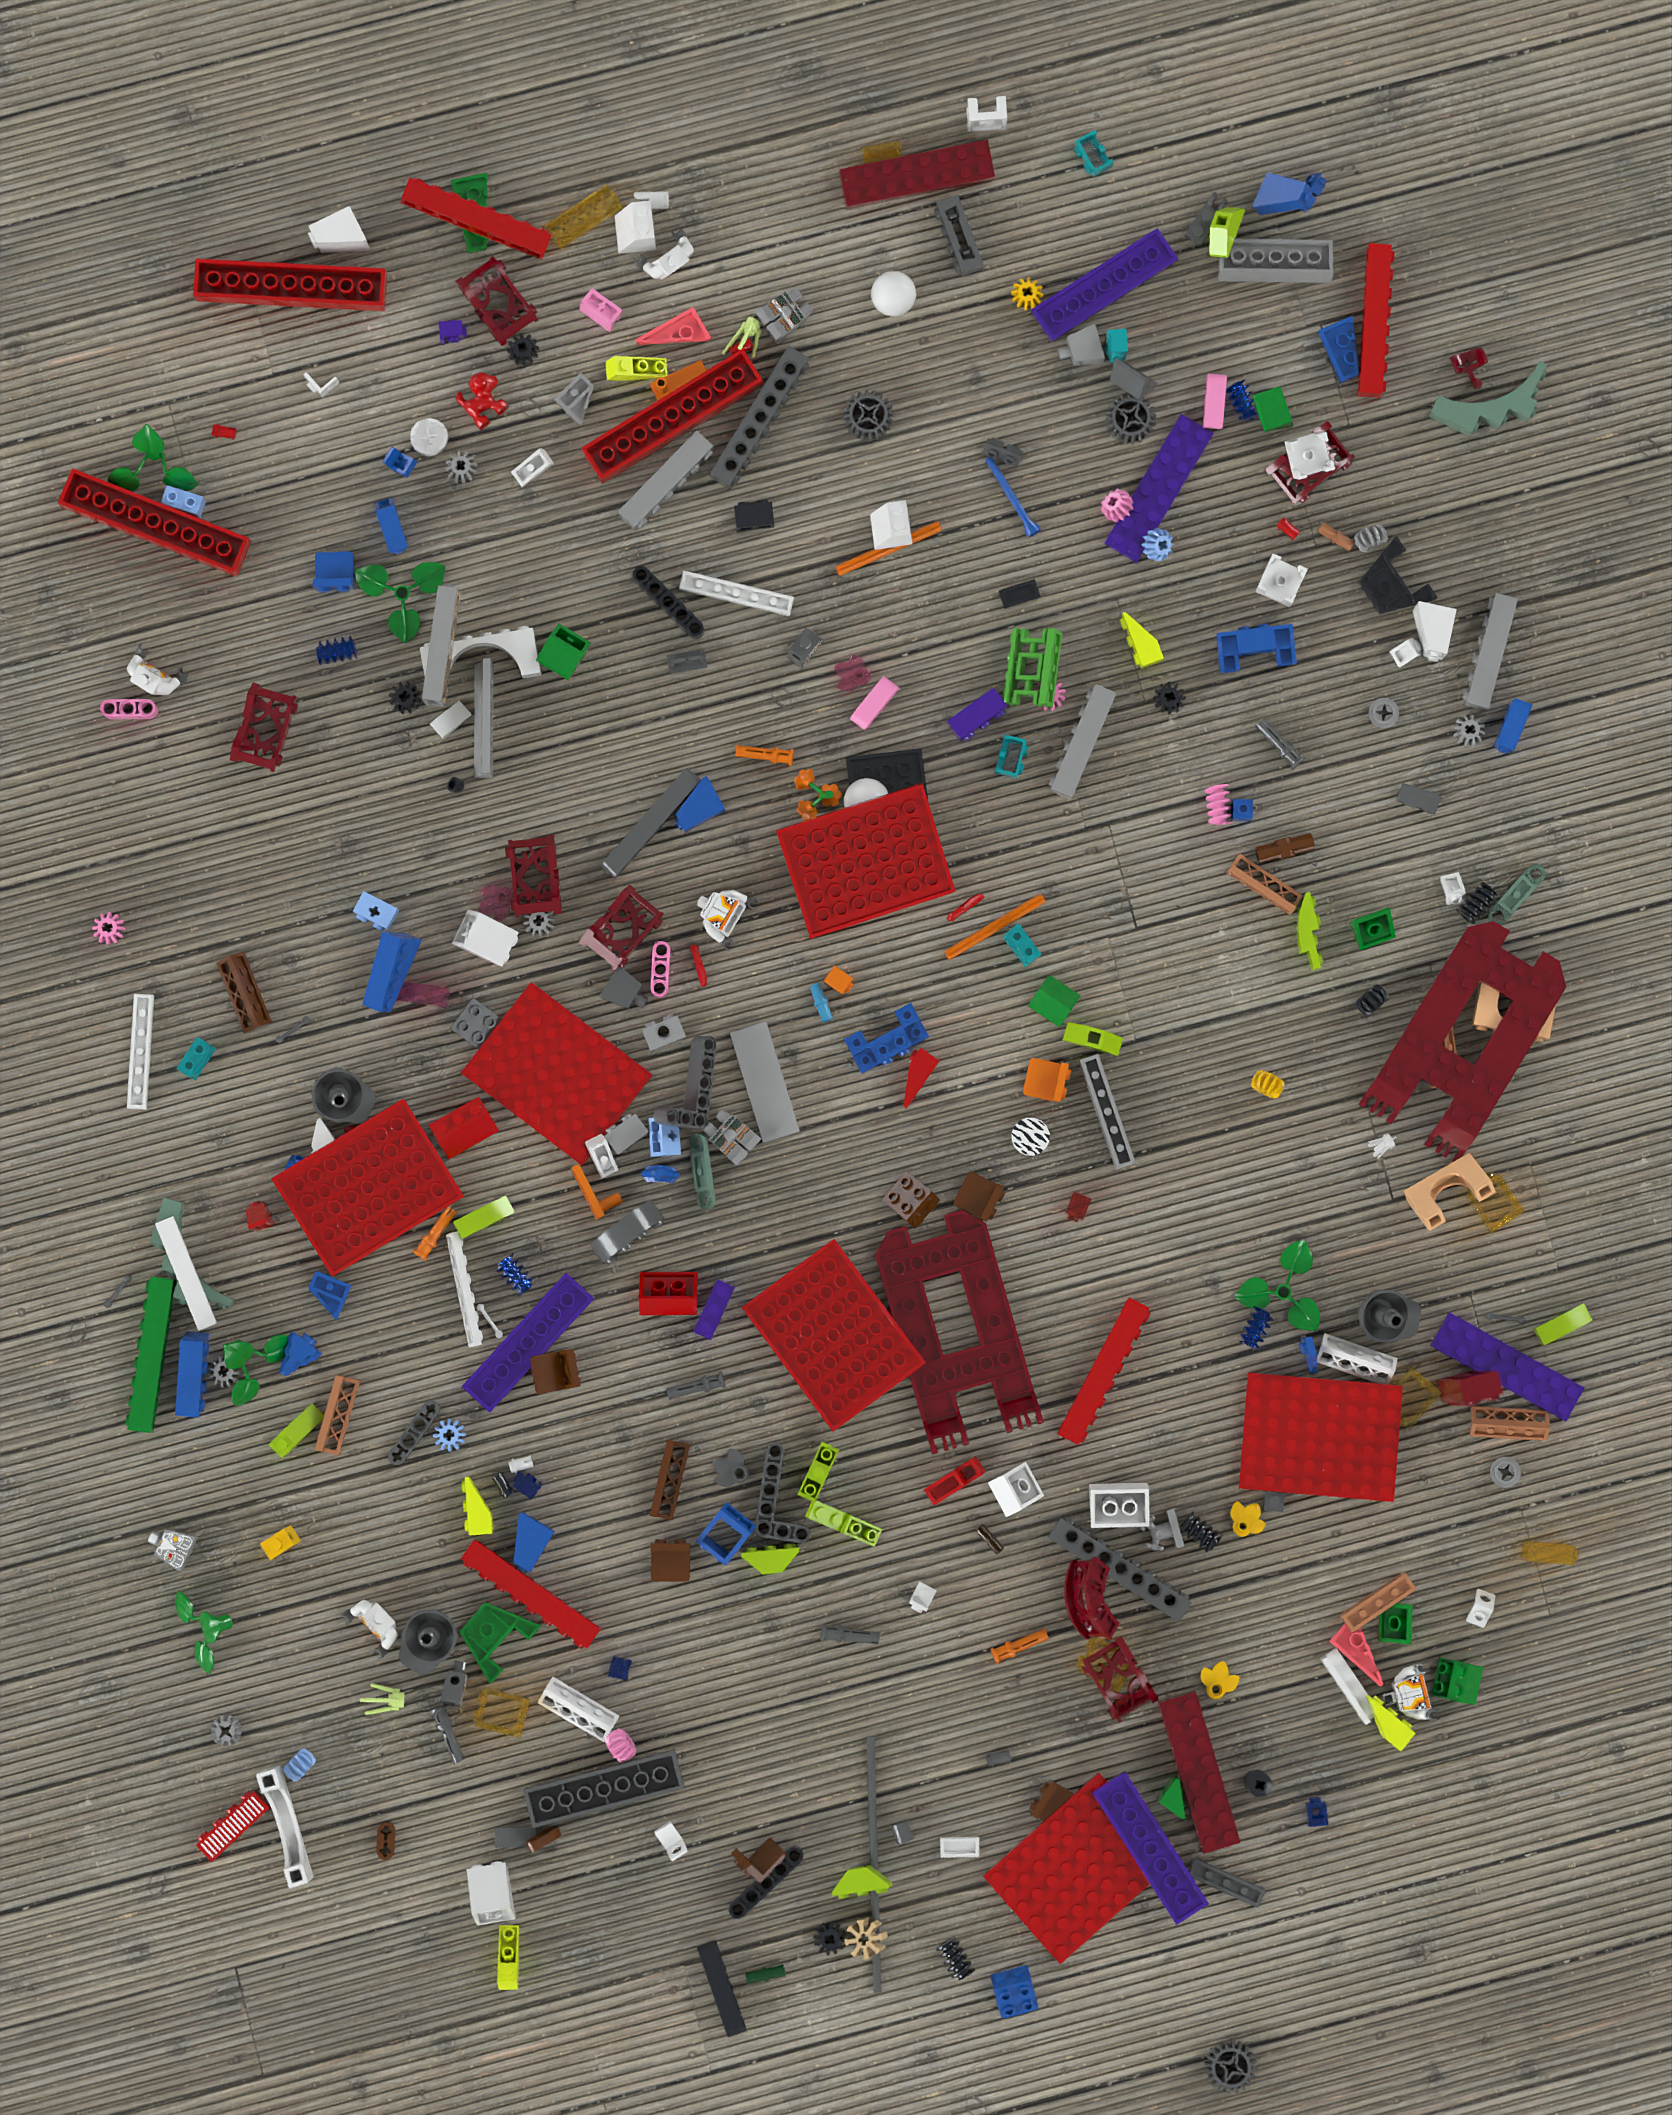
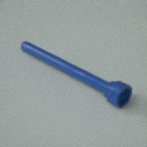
[986,457,1041,538]

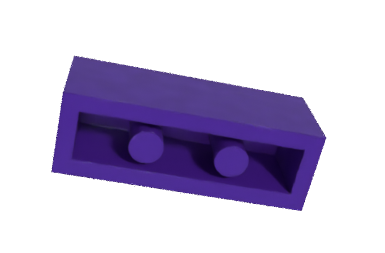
[947,688,1007,742]
[693,1279,735,1340]

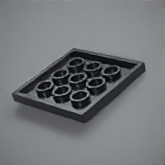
[845,748,928,800]

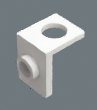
[303,372,339,397]
[1466,1589,1495,1628]
[654,1821,688,1861]

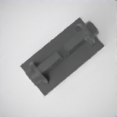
[982,438,1023,467]
[667,649,708,674]

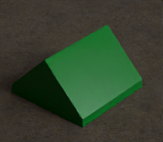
[1252,386,1294,432]
[1350,907,1396,950]
[1028,975,1081,1028]
[1378,1603,1413,1644]
[1156,1776,1185,1819]

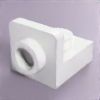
[1389,638,1422,668]
[1440,872,1465,905]
[909,1581,937,1613]

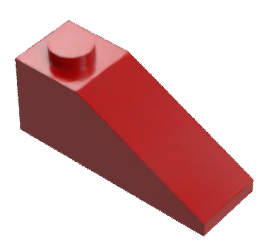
[903,1048,939,1109]
[246,1201,275,1232]

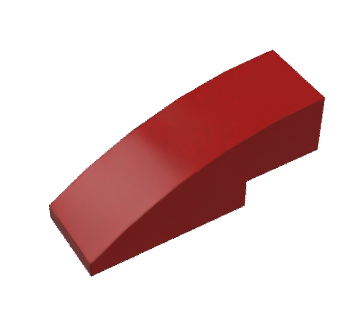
[924,1456,986,1506]

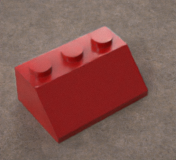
[429,1097,499,1160]
[639,1272,698,1315]

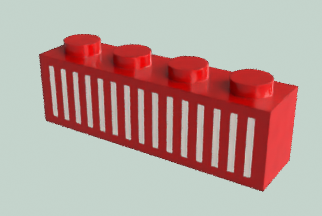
[196,1790,271,1862]

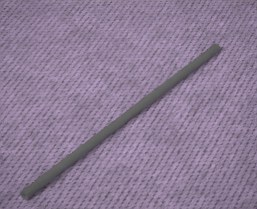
[867,1736,881,1993]

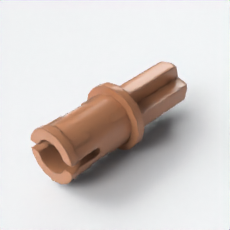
[1318,523,1355,552]

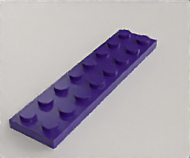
[1031,228,1178,342]
[1104,414,1214,563]
[461,1273,595,1413]
[1430,1312,1585,1422]
[1092,1771,1209,1925]

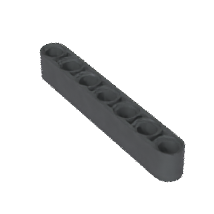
[600,768,701,879]

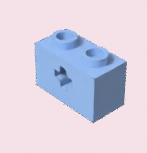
[161,485,206,519]
[353,891,399,931]
[648,1118,681,1157]

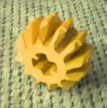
[1011,277,1043,311]
[1251,1070,1285,1099]

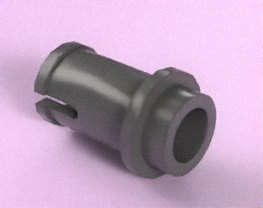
[986,1750,1011,1767]

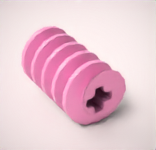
[1205,784,1233,825]

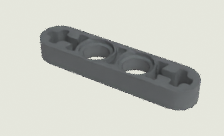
[388,1401,440,1465]

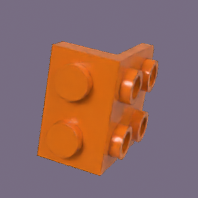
[1023,1058,1071,1103]

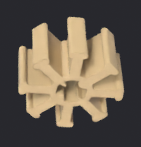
[845,1917,888,1960]

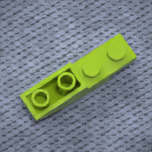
[1297,892,1323,971]
[805,1499,882,1547]

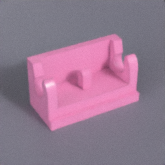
[580,288,623,332]

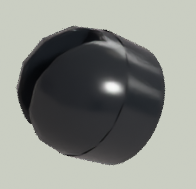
[447,777,464,793]

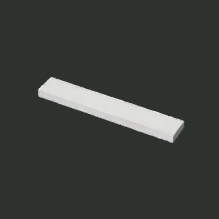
[679,570,794,616]
[127,994,154,1110]
[155,1216,217,1331]

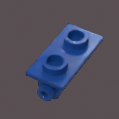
[1301,173,1326,212]

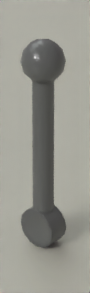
[276,1016,310,1043]
[104,1274,132,1308]
[1485,1312,1526,1324]

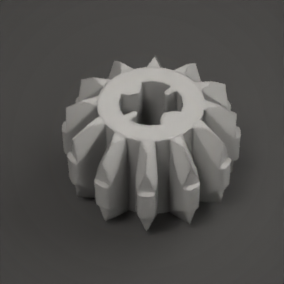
[445,451,478,484]
[1354,524,1388,552]
[1452,714,1485,747]
[523,911,556,938]
[208,1356,241,1388]

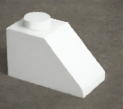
[311,1118,335,1153]

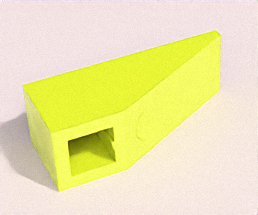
[605,356,668,381]
[1120,612,1164,669]
[462,1476,494,1535]
[1365,1694,1416,1751]
[497,1925,519,1990]

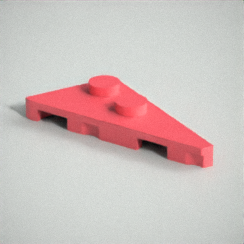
[636,307,711,345]
[1329,1623,1383,1687]

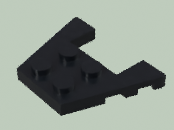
[1359,536,1438,614]

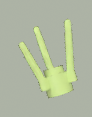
[722,317,762,358]
[359,1683,405,1715]

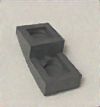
[1396,783,1441,814]
[494,1826,536,1848]

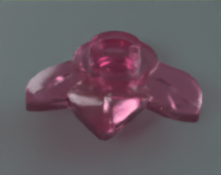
[834,654,870,691]
[479,885,513,922]

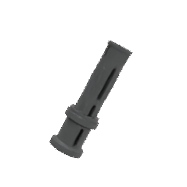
[1256,718,1305,770]
[666,1371,726,1400]
[820,1623,880,1645]
[430,1704,465,1764]

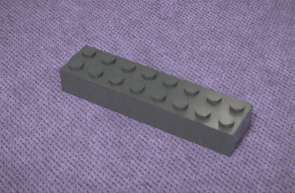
[523,1749,685,1828]

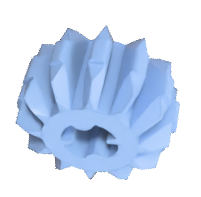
[1141,528,1174,561]
[433,1418,466,1452]
[283,1748,316,1782]

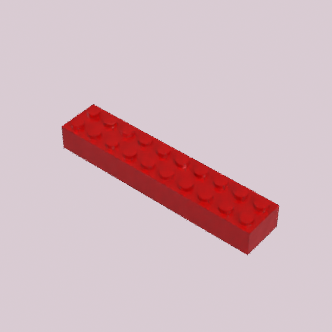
[193,258,388,312]
[581,348,763,484]
[58,468,252,577]

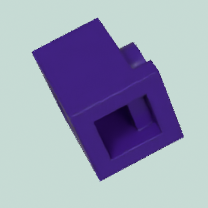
[439,320,467,345]

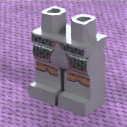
[755,288,813,344]
[704,1110,762,1166]

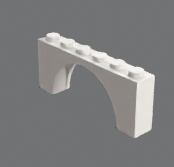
[420,626,542,692]
[256,1765,314,1888]

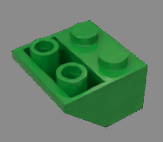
[536,623,591,680]
[1431,1657,1483,1705]

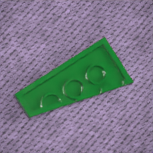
[450,173,488,254]

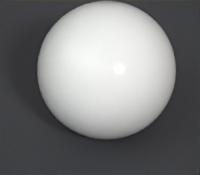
[871,271,916,316]
[844,778,888,807]

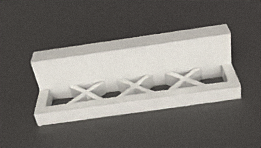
[1317,1333,1398,1385]
[1320,1647,1373,1725]
[538,1677,619,1742]

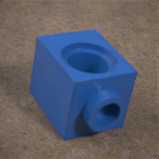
[1231,799,1253,821]

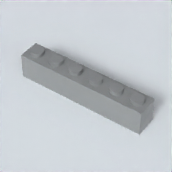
[618,431,714,531]
[1462,593,1518,711]
[1049,684,1116,800]
[1079,1054,1135,1170]

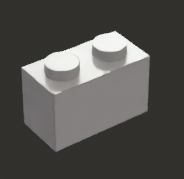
[604,1113,649,1155]

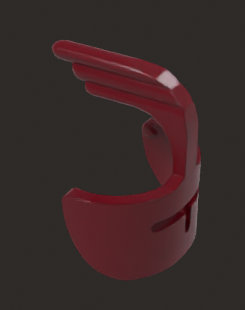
[1450,347,1488,390]

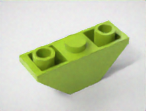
[1209,207,1245,258]
[1062,1022,1123,1056]
[797,1442,839,1501]
[741,1544,800,1574]
[832,1865,893,1899]

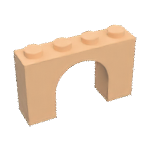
[1471,981,1556,1043]
[1403,1153,1496,1231]

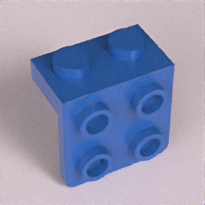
[313,551,354,593]
[990,1965,1038,2018]

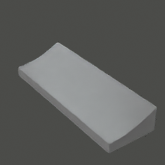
[1218,239,1334,283]
[474,658,494,778]
[730,1021,800,1143]

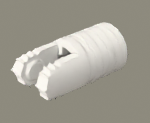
[634,192,669,209]

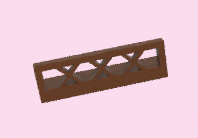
[217,952,272,1034]
[650,1440,690,1520]

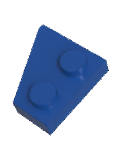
[308,1271,352,1320]
[1299,1337,1318,1375]

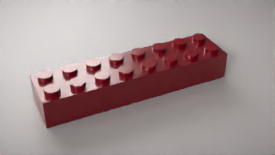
[839,139,995,210]
[1436,1370,1504,1406]
[1157,1690,1241,1854]

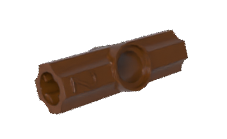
[1255,833,1315,863]

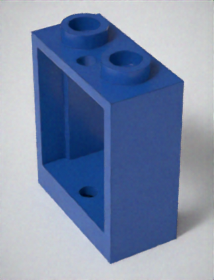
[696,1502,757,1565]

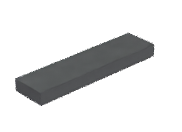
[1188,1857,1266,1908]

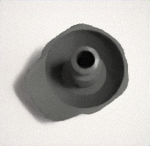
[311,1067,376,1124]
[1358,1290,1421,1343]
[399,1609,458,1674]

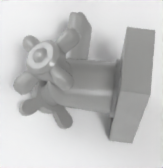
[1140,1508,1184,1551]

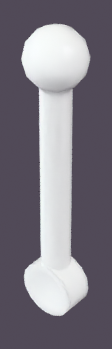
[477,1304,503,1338]

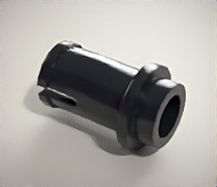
[492,1472,514,1498]

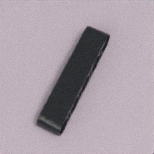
[633,566,704,639]
[729,1845,803,1919]
[697,1940,747,2038]

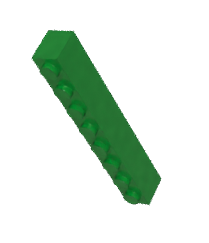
[125,1276,176,1433]

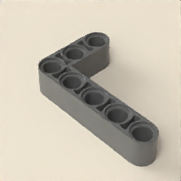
[653,1036,717,1130]
[755,1442,810,1543]

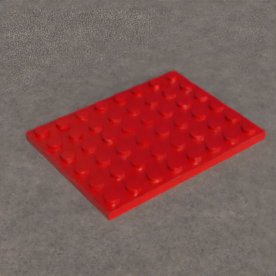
[776,783,956,939]
[461,982,652,1166]
[271,1098,464,1276]
[741,1239,926,1432]
[1239,1373,1403,1502]
[982,1772,1150,1964]

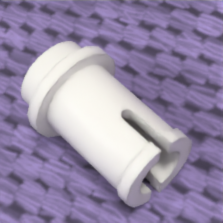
[508,1455,534,1474]

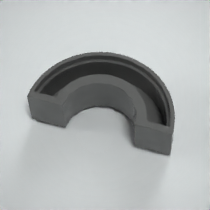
[590,1200,665,1265]

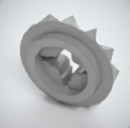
[1368,698,1399,729]
[1490,1457,1521,1488]
[211,1715,242,1746]

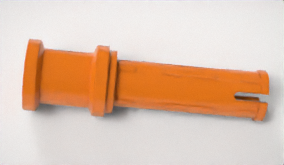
[735,745,794,766]
[412,1206,457,1261]
[990,1628,1049,1665]

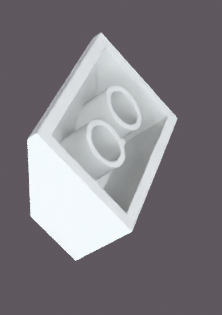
[1089,1483,1149,1528]

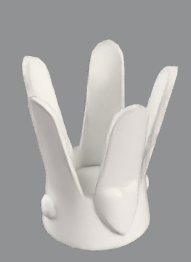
[1368,1133,1397,1159]

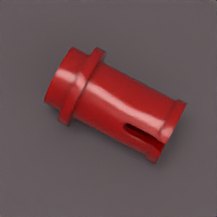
[729,337,753,355]
[212,423,237,440]
[1276,517,1301,541]

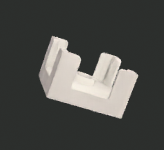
[966,96,1007,132]
[1284,431,1335,480]
[1255,554,1308,607]

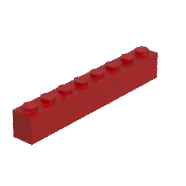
[400,177,552,260]
[1357,243,1395,398]
[1057,1297,1151,1445]
[461,1539,602,1649]

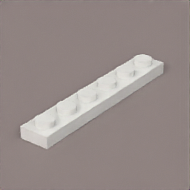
[446,1231,483,1348]

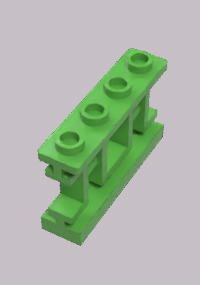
[1003,628,1062,708]

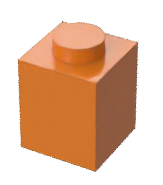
[823,965,854,996]

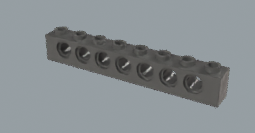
[710,346,809,489]
[1048,1517,1192,1622]

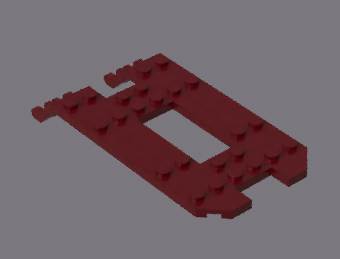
[1358,921,1566,1162]
[875,1210,1044,1455]

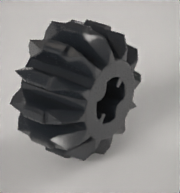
[507,333,539,366]
[389,682,422,714]
[1153,682,1186,715]
[1356,984,1389,1016]
[813,1921,846,1955]

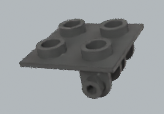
[450,998,502,1050]

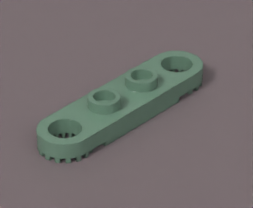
[1487,864,1546,925]
[689,1133,715,1210]

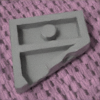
[554,373,594,426]

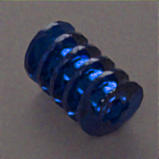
[1226,379,1259,422]
[316,635,358,665]
[496,1253,536,1297]
[1238,1306,1274,1349]

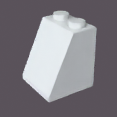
[615,201,656,254]
[308,206,370,253]
[1413,601,1457,662]
[452,910,519,967]
[467,1861,516,1926]

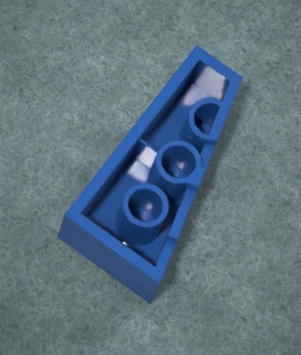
[362,932,422,1012]
[175,1331,210,1417]

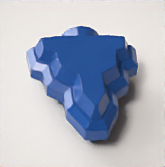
[641,1165,680,1183]
[280,1331,322,1376]

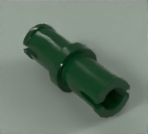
[745,1964,786,1984]

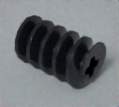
[1456,882,1497,924]
[1181,1511,1223,1553]
[1244,1770,1272,1797]
[936,1936,975,1981]

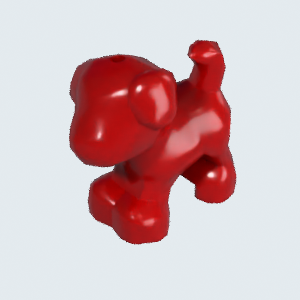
[455,372,509,430]

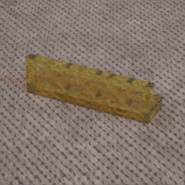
[544,185,623,249]

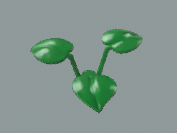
[107,423,198,491]
[355,562,445,643]
[1235,1240,1320,1331]
[223,1334,289,1406]
[175,1590,233,1674]

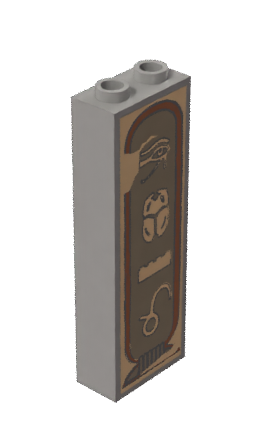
[422,583,461,707]

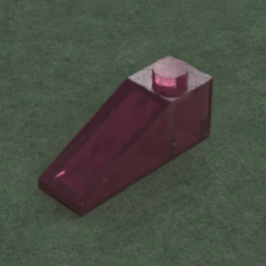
[396,982,450,1009]

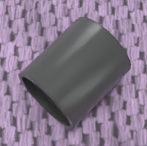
[891,1820,914,1845]

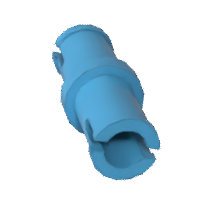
[809,983,833,1023]

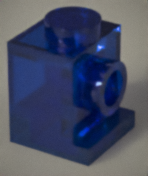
[512,1471,544,1500]
[608,1656,632,1681]
[1305,1797,1328,1827]

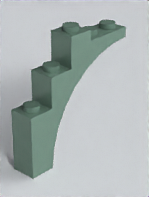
[1428,361,1547,436]
[150,1197,235,1309]

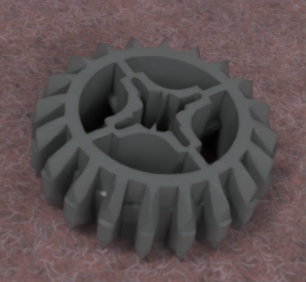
[843,390,894,442]
[1105,393,1156,444]
[1204,2039,1257,2094]

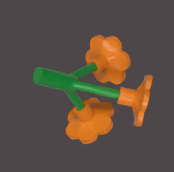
[794,769,842,820]

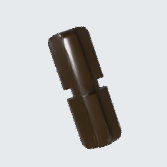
[976,1524,1004,1554]

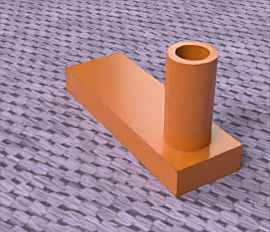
[650,360,706,401]
[571,1164,623,1221]

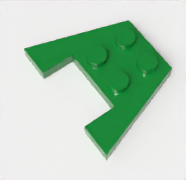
[460,1602,542,1685]

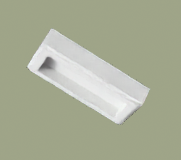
[940,1837,979,1858]

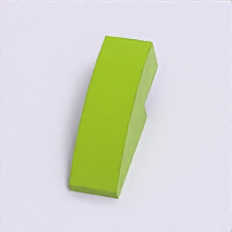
[453,1196,515,1239]
[1533,1303,1592,1346]

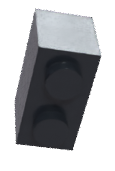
[734,499,775,532]

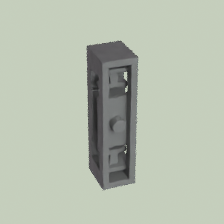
[934,195,984,277]

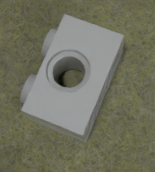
[642,1014,686,1052]

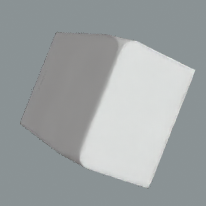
[511,448,554,487]
[430,701,472,740]
[585,1134,618,1179]

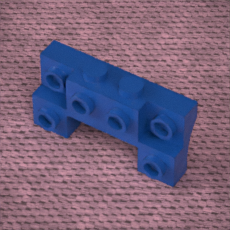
[1216,624,1297,674]
[844,1003,929,1074]

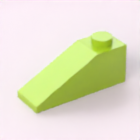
[269,1403,324,1458]

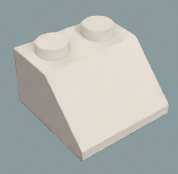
[870,500,912,550]
[988,1462,1044,1517]

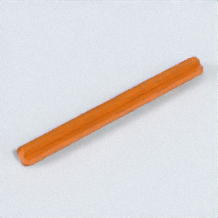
[836,521,941,576]
[944,894,1045,960]

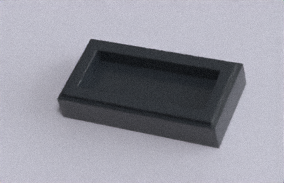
[998,579,1041,609]

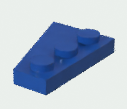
[1318,316,1359,383]

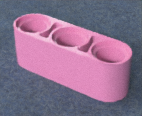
[1203,373,1227,429]
[850,676,899,730]
[100,699,158,719]
[650,941,671,998]

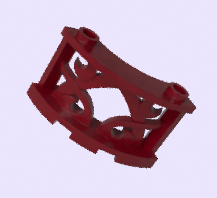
[455,256,538,346]
[1265,421,1355,505]
[230,683,298,772]
[505,834,562,917]
[579,885,664,971]
[1064,1557,1120,1640]
[1081,1636,1159,1723]

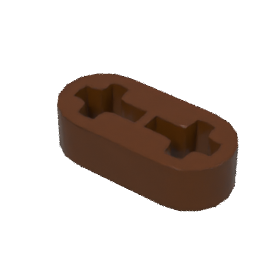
[376,1822,396,1860]
[526,1825,562,1852]

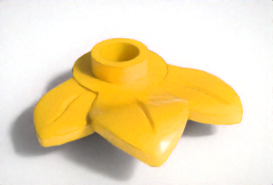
[1230,1501,1266,1537]
[1201,1661,1240,1699]

